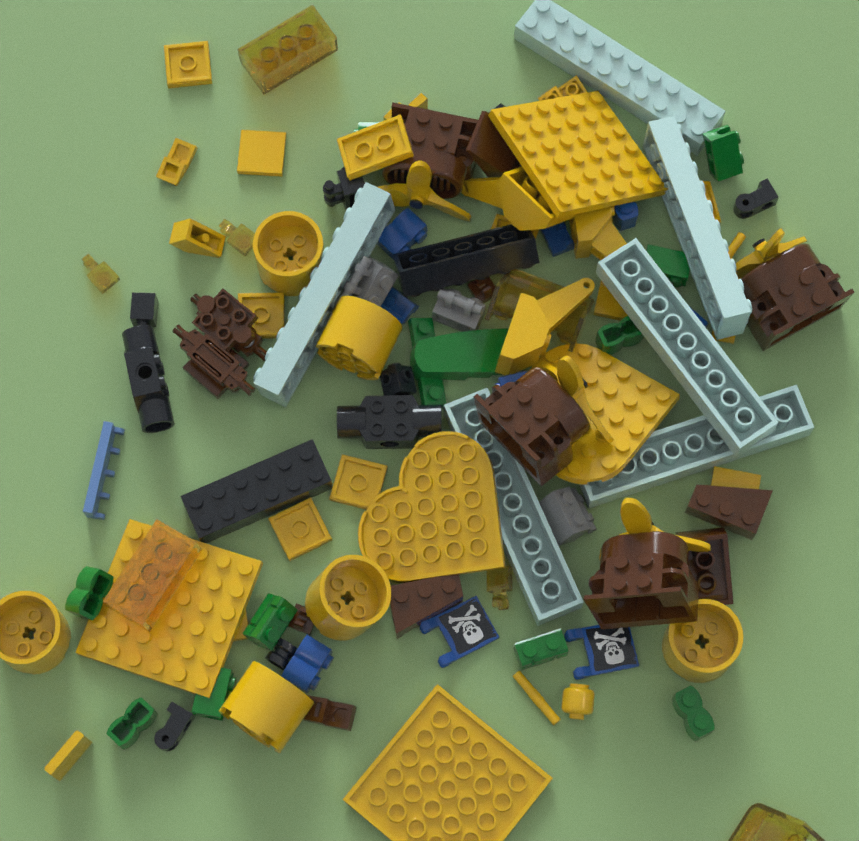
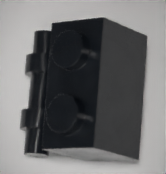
[323,167,365,210]

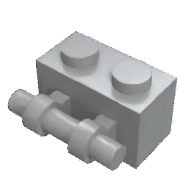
[341,256,399,307]
[432,288,486,332]
[539,487,597,546]

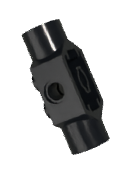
[122,325,175,433]
[337,395,442,449]

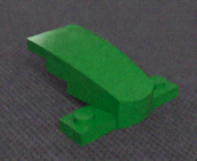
[408,318,509,408]

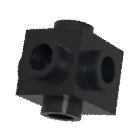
[380,363,417,396]

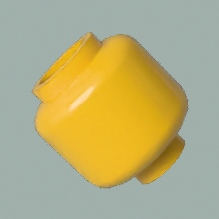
[561,683,595,720]

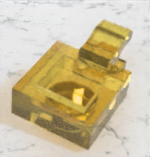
[219,219,255,256]
[81,253,120,294]
[487,565,512,610]

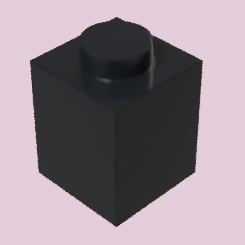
[130,292,158,327]

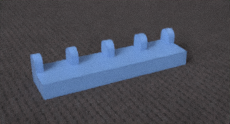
[83,421,125,520]

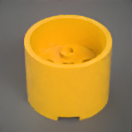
[253,211,324,296]
[315,296,402,380]
[305,555,391,641]
[0,591,71,674]
[662,599,743,683]
[219,661,314,753]

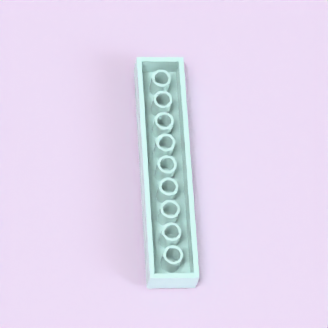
[514,0,726,156]
[643,116,752,340]
[253,182,395,407]
[596,238,779,457]
[579,385,814,509]
[444,388,584,626]

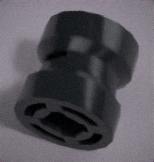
[265,638,297,670]

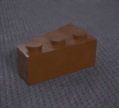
[685,485,773,540]
[390,574,463,639]

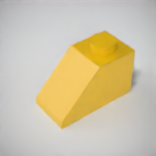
[169,218,226,258]

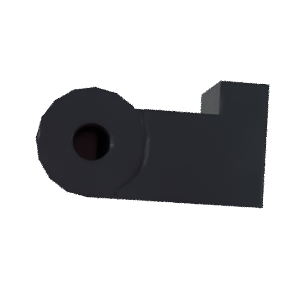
[734,178,778,219]
[154,702,196,751]

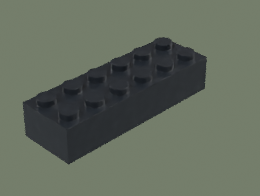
[392,224,540,297]
[181,439,333,543]

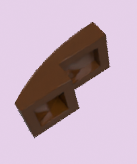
[303,695,357,731]

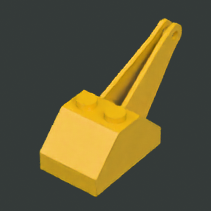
[462,167,575,231]
[569,206,627,260]
[495,278,595,375]

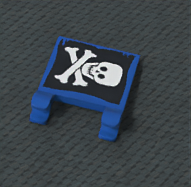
[419,596,499,668]
[564,625,639,680]

